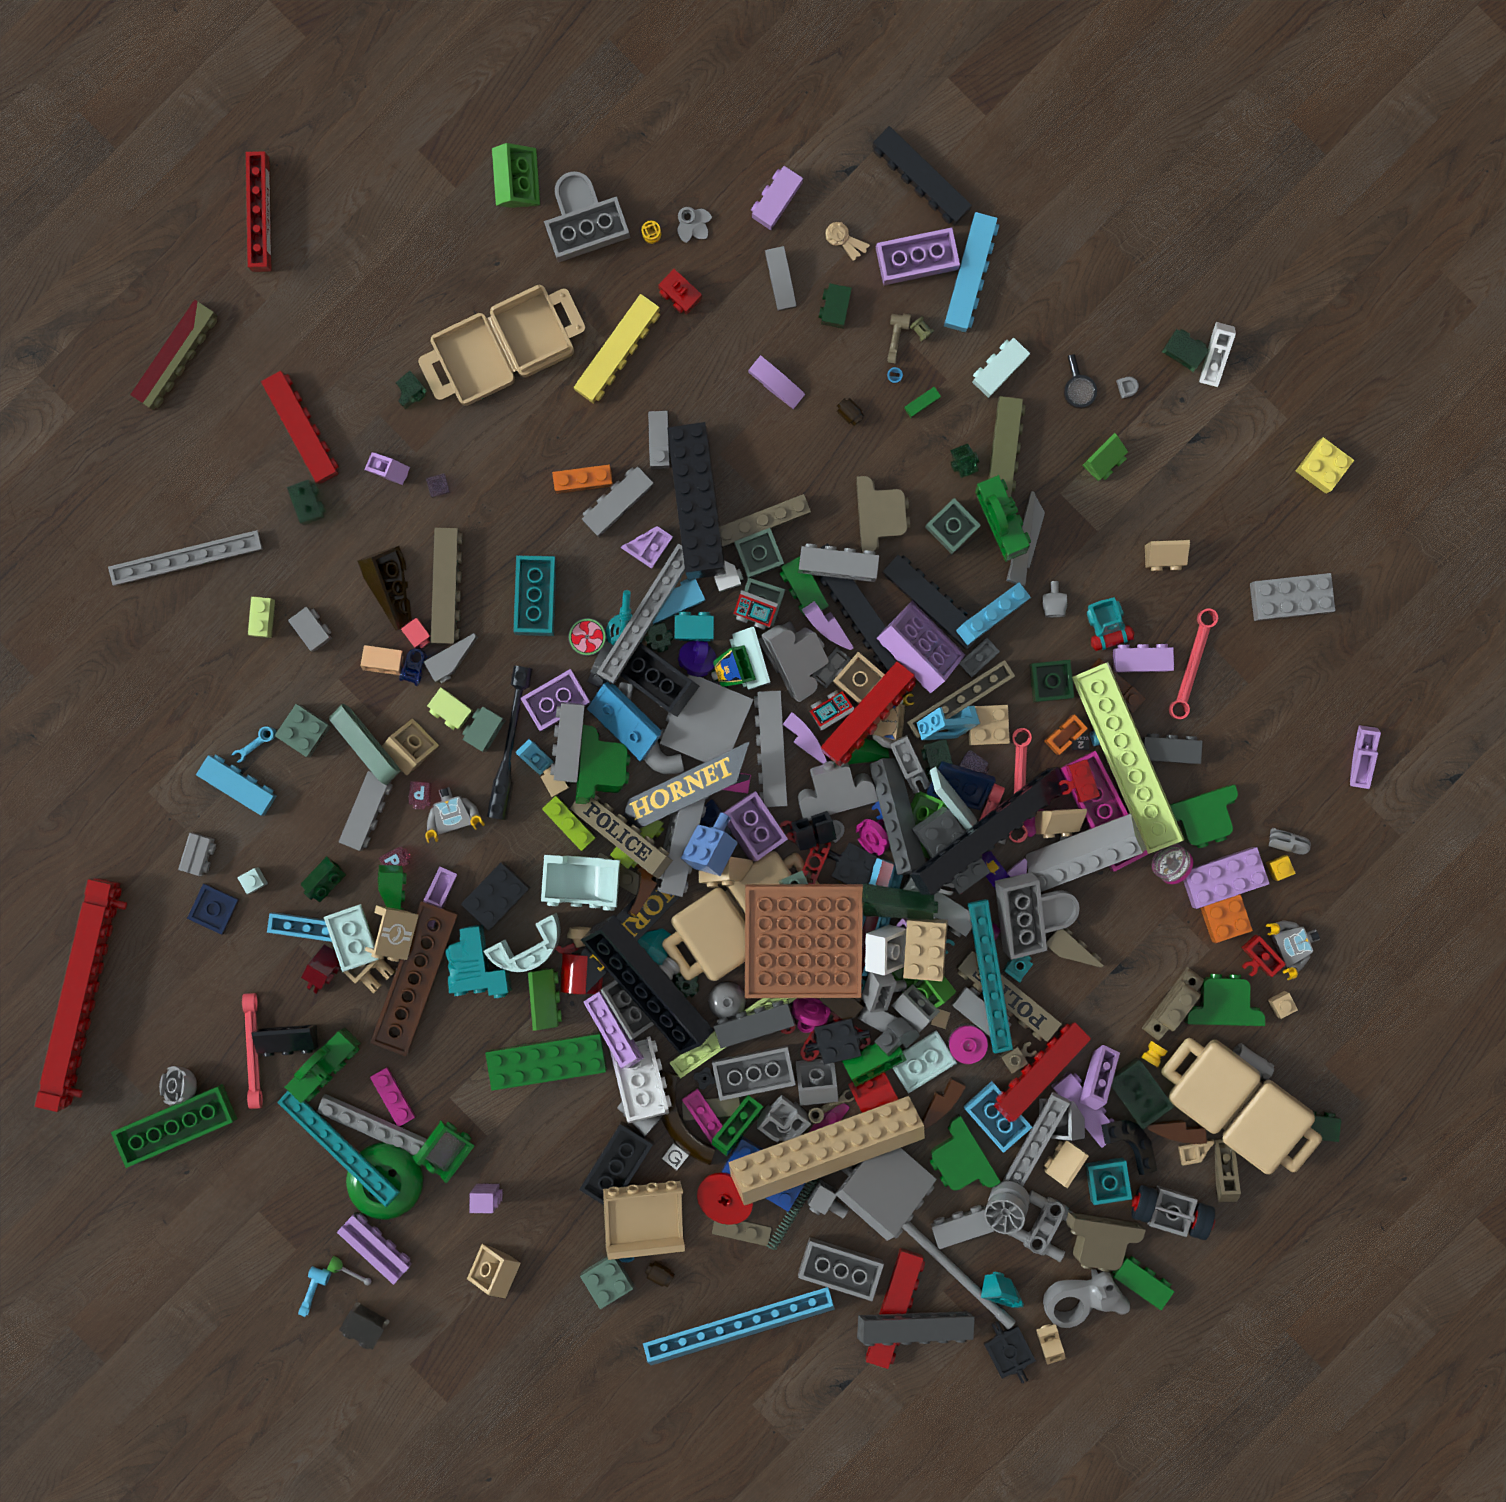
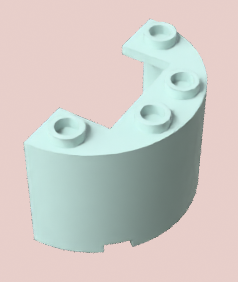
[541,855,620,911]
[483,913,561,972]

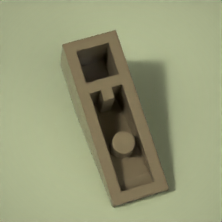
[1214,1139,1241,1202]

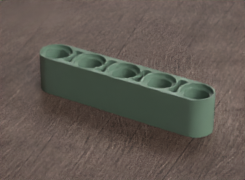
[329,704,400,785]

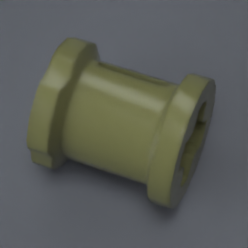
[909,316,934,342]

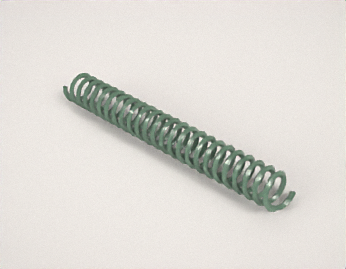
[766,1178,819,1250]

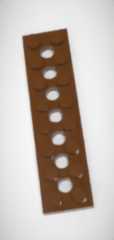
[370,900,459,1056]

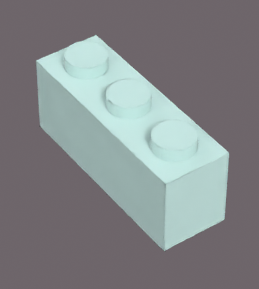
[972,338,1030,398]

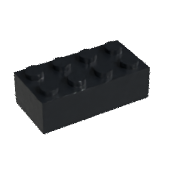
[620,642,700,717]
[579,1121,654,1205]

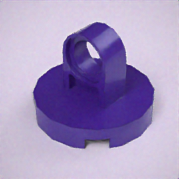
[678,640,716,677]

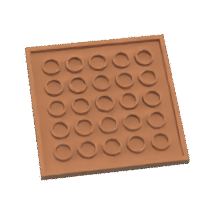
[745,884,863,998]

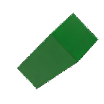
[904,387,941,418]

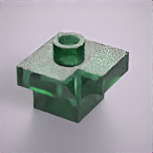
[395,371,427,409]

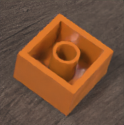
[1200,894,1253,943]

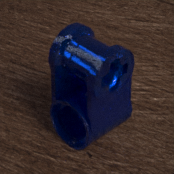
[399,649,427,687]

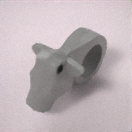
[1043,1269,1130,1328]

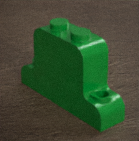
[576,725,630,804]
[1170,784,1238,848]
[1185,974,1265,1026]
[930,1114,1001,1191]

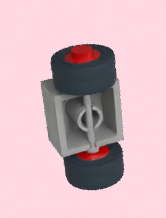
[1132,1185,1215,1240]

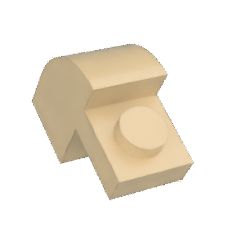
[1036,1324,1066,1365]

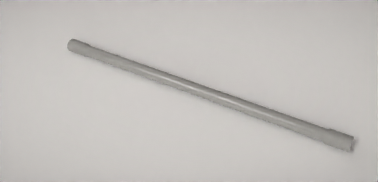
[842,1166,1016,1329]

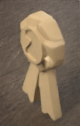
[825,222,870,261]

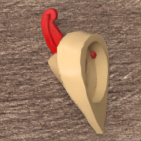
[556,927,591,954]

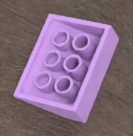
[877,600,965,693]

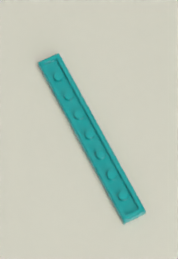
[968,899,1013,1054]
[277,1091,400,1207]

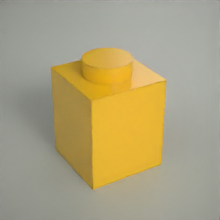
[1266,855,1296,881]

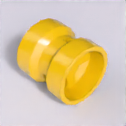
[641,221,661,244]
[1141,1041,1167,1067]

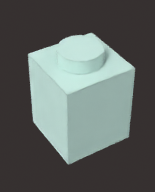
[238,867,268,894]

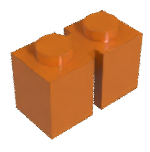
[1044,714,1088,755]

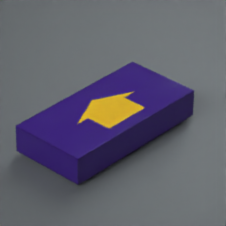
[982,851,1010,890]

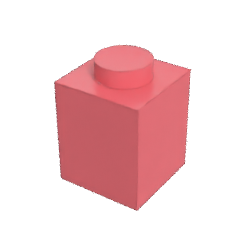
[401,618,431,649]

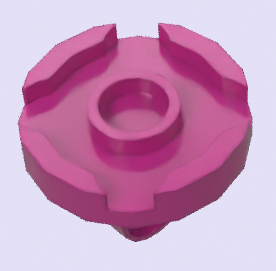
[856,819,890,856]
[791,998,830,1033]

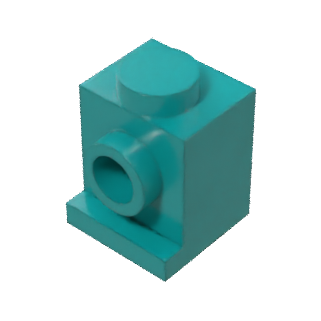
[1003,955,1033,983]

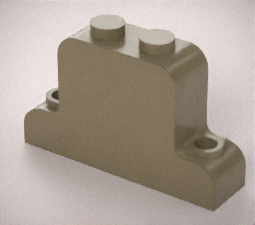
[856,476,910,553]
[1142,967,1204,1041]
[1066,1212,1146,1272]

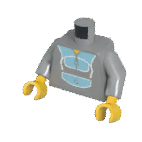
[425,787,485,843]
[1266,920,1320,980]

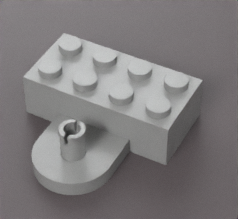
[544,172,630,263]
[995,872,1079,960]

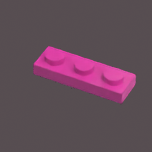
[370,1067,416,1127]
[682,1088,723,1147]

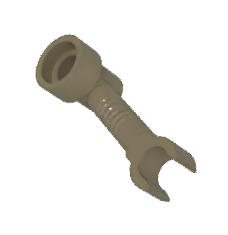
[887,313,911,364]
[808,1089,854,1123]

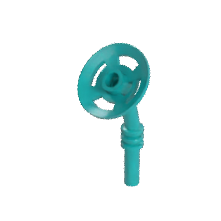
[606,590,643,645]

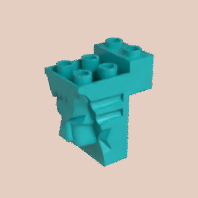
[445,924,512,998]

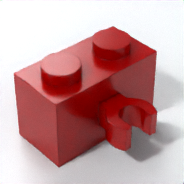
[658,269,702,315]
[1059,759,1100,802]
[1241,935,1286,977]

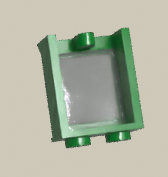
[412,1120,474,1183]

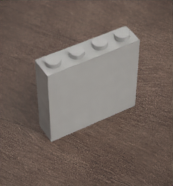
[659,675,753,762]
[835,1148,937,1241]

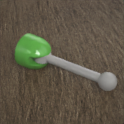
[326,1256,372,1286]

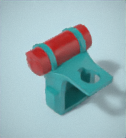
[1087,597,1134,651]

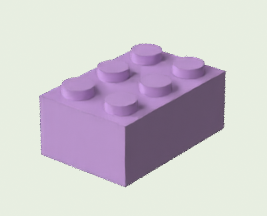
[521,669,591,732]
[723,791,788,862]

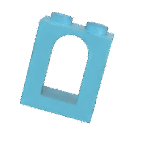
[916,706,980,740]

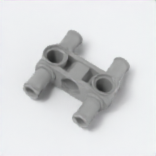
[1008,1190,1073,1262]

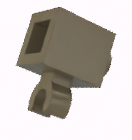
[1000,1041,1037,1073]

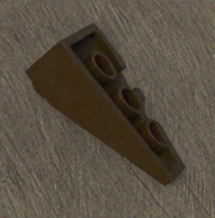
[358,546,412,630]

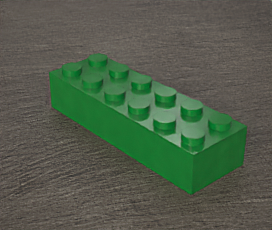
[485,1032,607,1091]
[111,1084,237,1168]

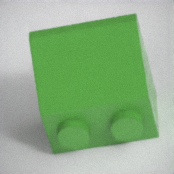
[1082,433,1128,481]

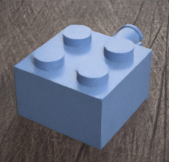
[681,812,738,876]

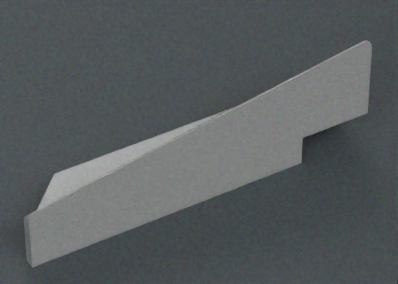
[1006,491,1045,586]

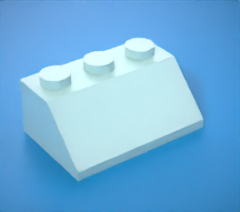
[729,627,770,690]

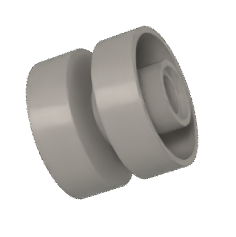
[984,1181,1030,1234]

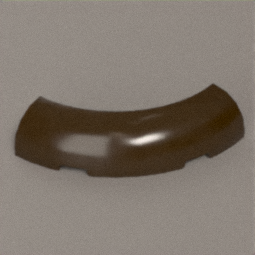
[659,1069,715,1165]

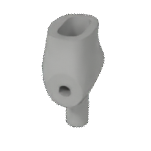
[1043,581,1067,618]

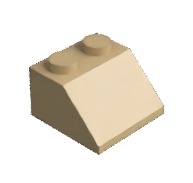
[1145,540,1190,571]
[382,718,439,775]
[1035,809,1087,838]
[699,857,753,888]
[1043,1140,1089,1188]
[467,1244,521,1298]

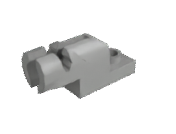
[890,736,930,793]

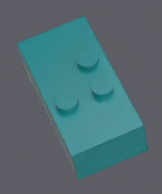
[513,555,557,636]

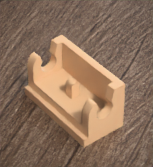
[360,645,403,676]

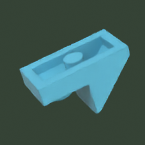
[515,739,553,775]

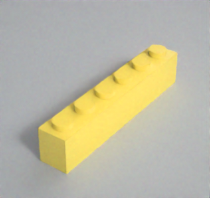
[574,294,660,404]

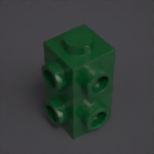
[301,856,346,902]

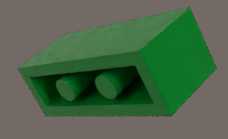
[780,557,829,616]
[842,1043,906,1087]
[712,1095,763,1156]
[1111,1256,1174,1311]

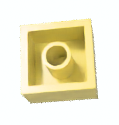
[1296,437,1354,494]

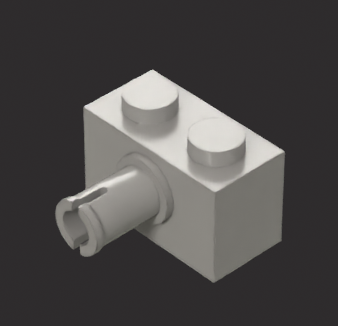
[861,972,907,1012]
[808,1179,849,1219]

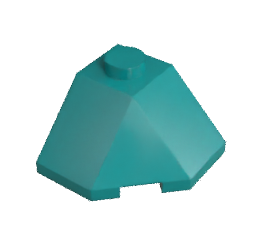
[637,928,672,965]
[981,1272,1024,1308]

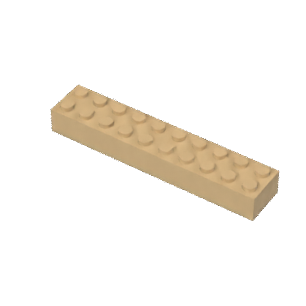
[729,1096,925,1206]

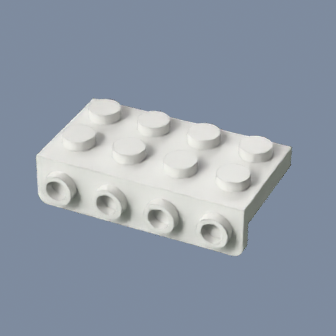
[610,1036,672,1124]

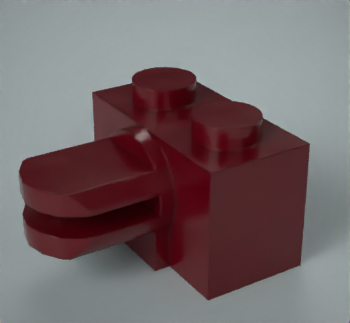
[301,944,341,994]

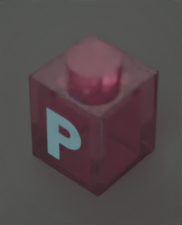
[409,781,432,809]
[379,846,411,868]

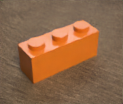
[552,464,613,494]

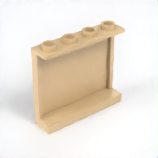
[603,1181,685,1260]

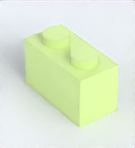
[248,597,275,638]
[427,688,473,730]

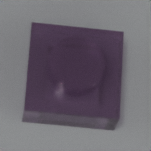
[426,474,450,498]

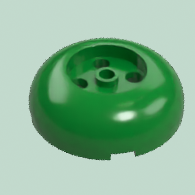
[346,1142,424,1220]

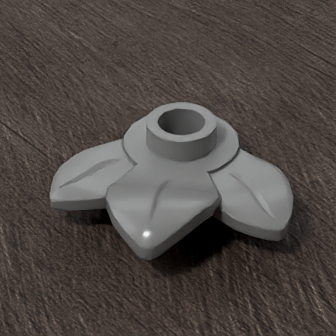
[677,207,712,243]

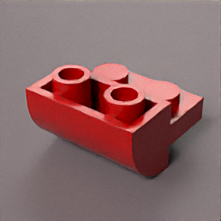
[560,953,603,994]
[848,1072,899,1113]

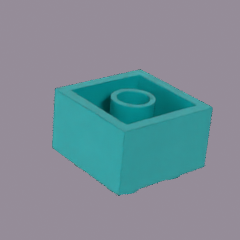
[675,612,714,641]
[1085,1157,1132,1205]

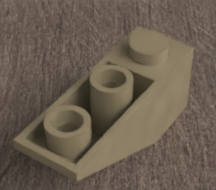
[1046,928,1104,968]

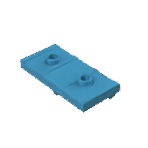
[587,682,662,762]

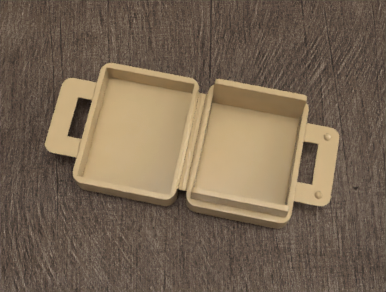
[418,285,585,406]
[662,851,819,981]
[1161,1038,1322,1174]

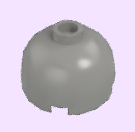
[708,982,746,1019]
[159,1066,197,1105]

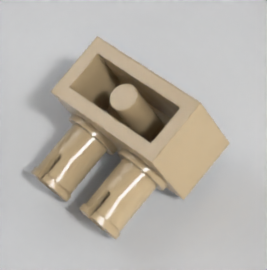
[344,956,396,994]

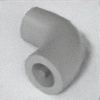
[644,740,684,774]

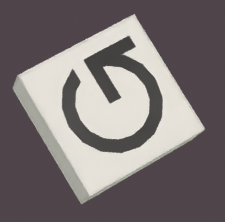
[662,1143,689,1170]

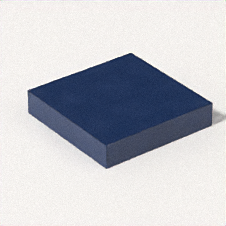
[187,883,239,935]

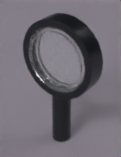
[1064,354,1097,409]

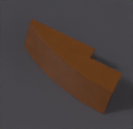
[921,1077,966,1130]
[1144,1120,1207,1144]

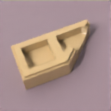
[1178,1139,1214,1166]

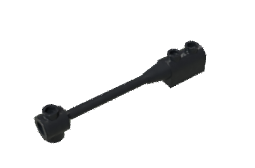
[487,665,533,820]

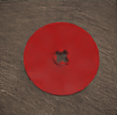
[697,1173,754,1225]

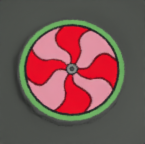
[568,618,607,656]

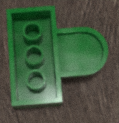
[975,475,1031,562]
[284,1028,361,1103]

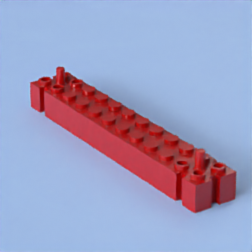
[34,878,127,1112]

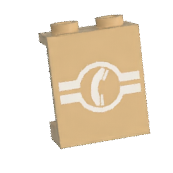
[365,905,418,962]

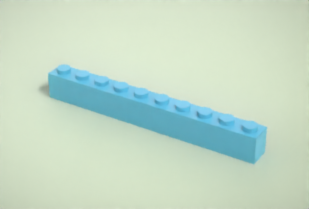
[643,1287,835,1365]

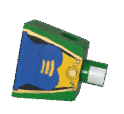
[712,645,756,687]

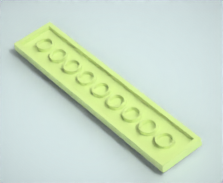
[1072,662,1184,854]

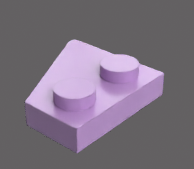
[621,526,673,569]

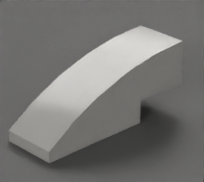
[765,246,796,311]

